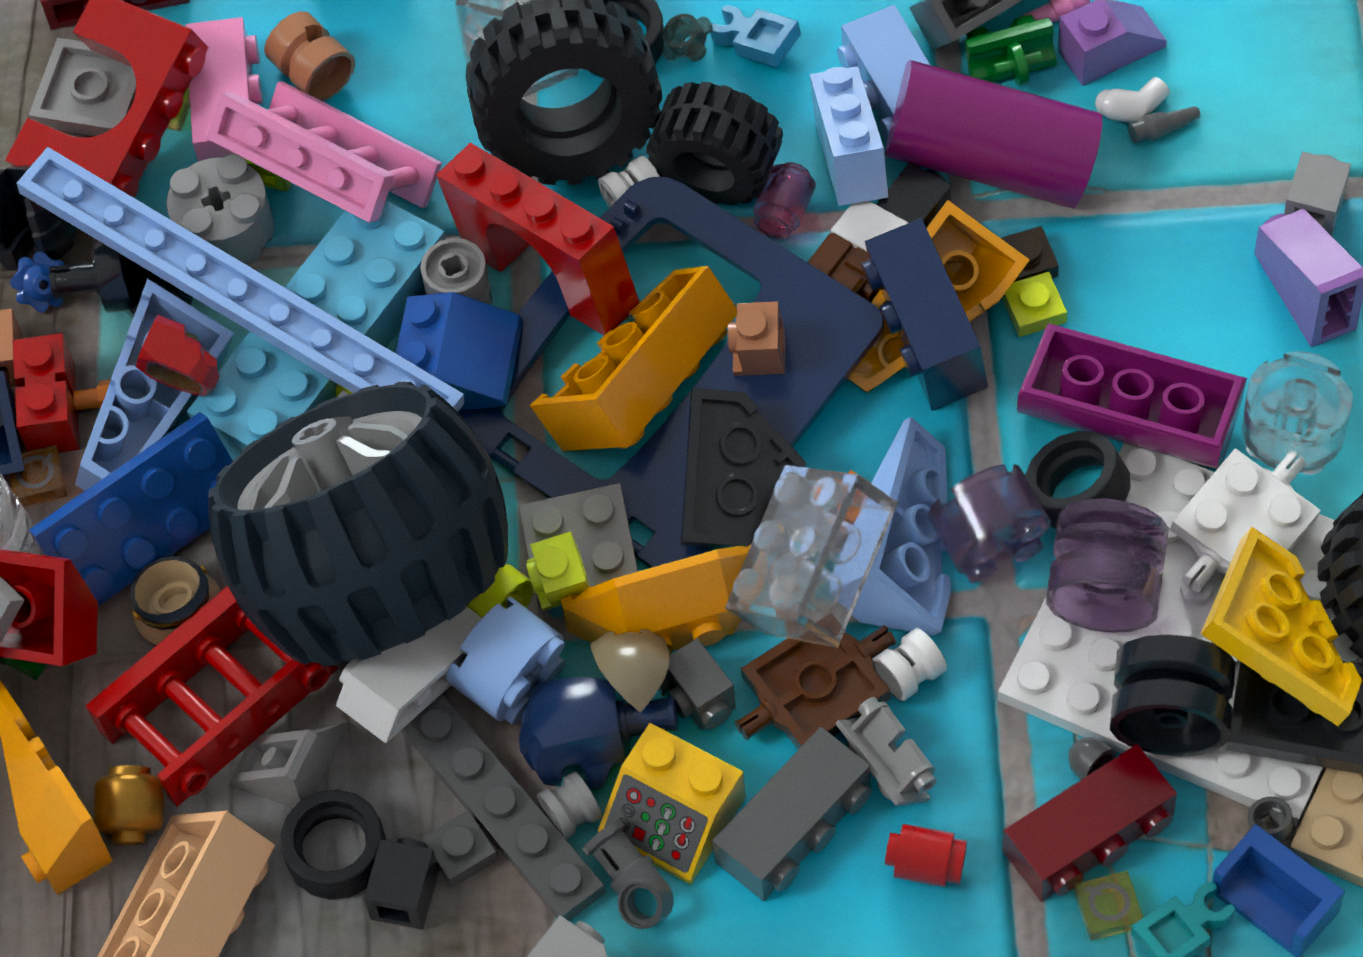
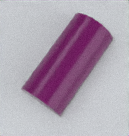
[884,59,1102,209]
[1017,323,1247,469]

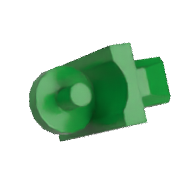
[965,14,1057,86]

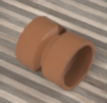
[264,11,355,101]

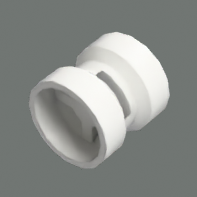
[598,155,660,208]
[872,628,947,702]

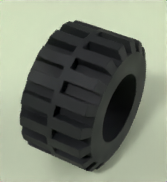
[646,82,783,205]

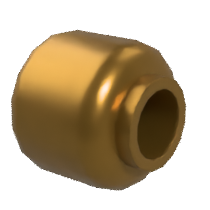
[94,765,164,846]

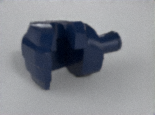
[519,677,679,790]

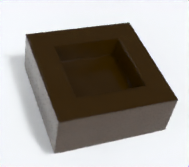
[1001,226,1059,283]

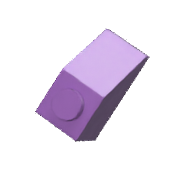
[1058,0,1167,86]

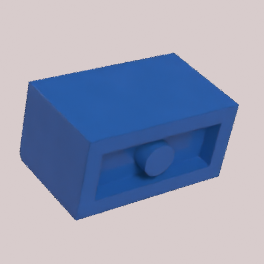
[1212,824,1345,957]

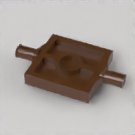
[734,612,896,750]

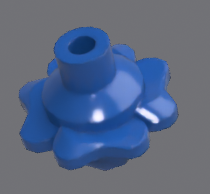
[10,251,65,313]

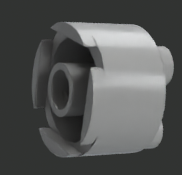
[167,154,275,266]

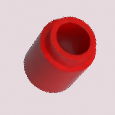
[885,824,967,887]

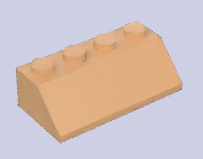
[97,811,275,957]

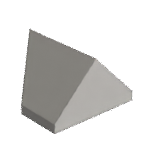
[229,721,350,808]

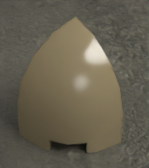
[590,629,670,713]

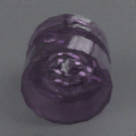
[1046,498,1169,633]

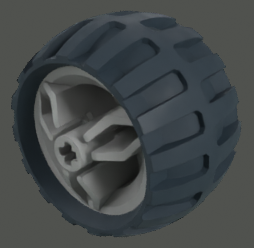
[208,382,508,666]

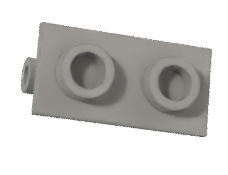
[835,697,937,806]

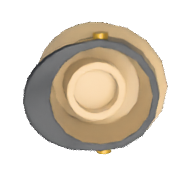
[130,556,221,646]

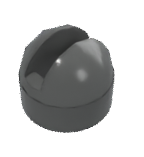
[1068,737,1116,780]
[1248,797,1294,842]

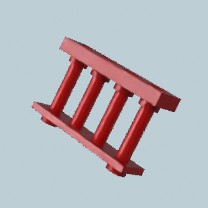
[85,586,338,807]

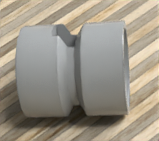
[420,238,493,305]

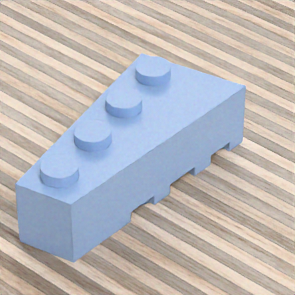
[75,278,234,491]

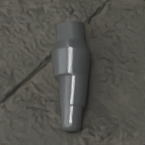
[1128,106,1200,143]

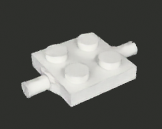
[1170,448,1321,592]

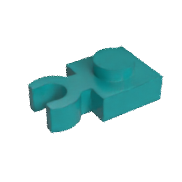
[1131,882,1235,957]

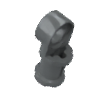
[582,819,674,929]

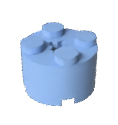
[446,597,566,725]

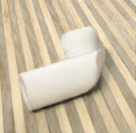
[1095,77,1170,123]

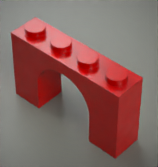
[5,0,209,198]
[436,142,640,336]

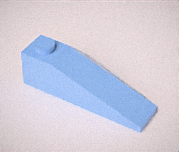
[824,417,951,636]

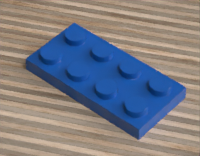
[28,412,233,606]

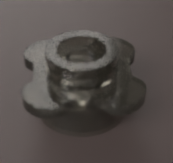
[662,14,713,62]

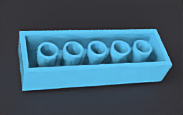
[187,201,446,461]

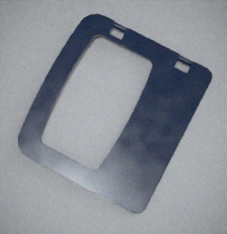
[458,177,884,568]

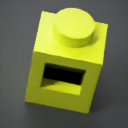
[526,531,591,611]

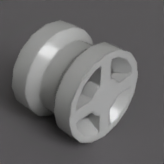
[537,772,602,840]

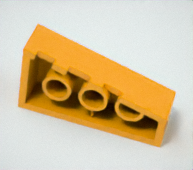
[529,266,737,452]

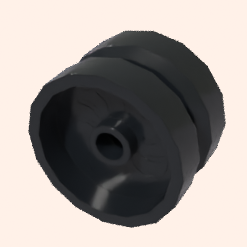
[1109,634,1236,757]

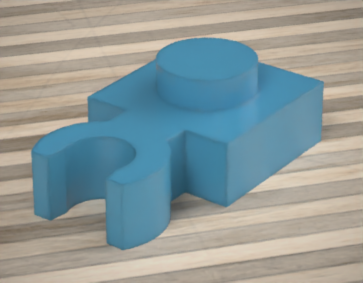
[709,6,801,67]

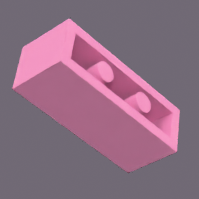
[185,17,263,162]

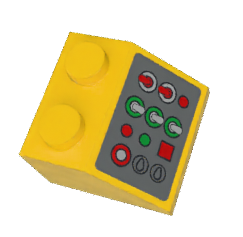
[597,723,746,885]

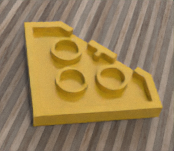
[1201,527,1362,726]

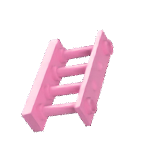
[206,81,442,223]

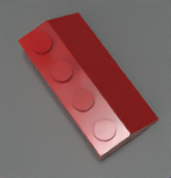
[0,549,98,666]

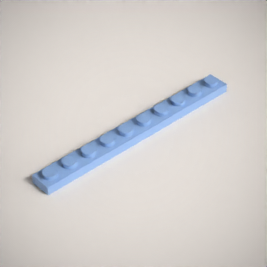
[17,147,464,412]

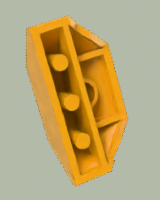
[560,542,769,654]

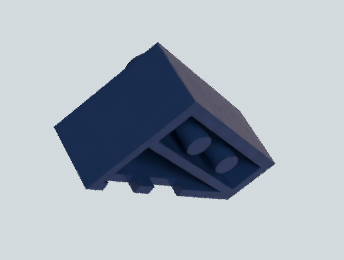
[861,218,988,411]

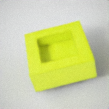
[1002,272,1067,337]

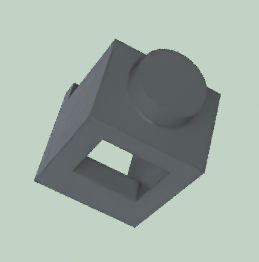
[658,638,736,730]

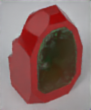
[135,315,220,396]

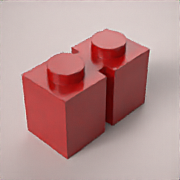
[12,333,80,457]

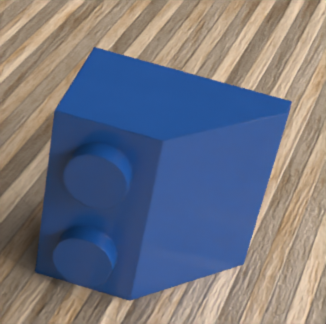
[396,292,523,410]

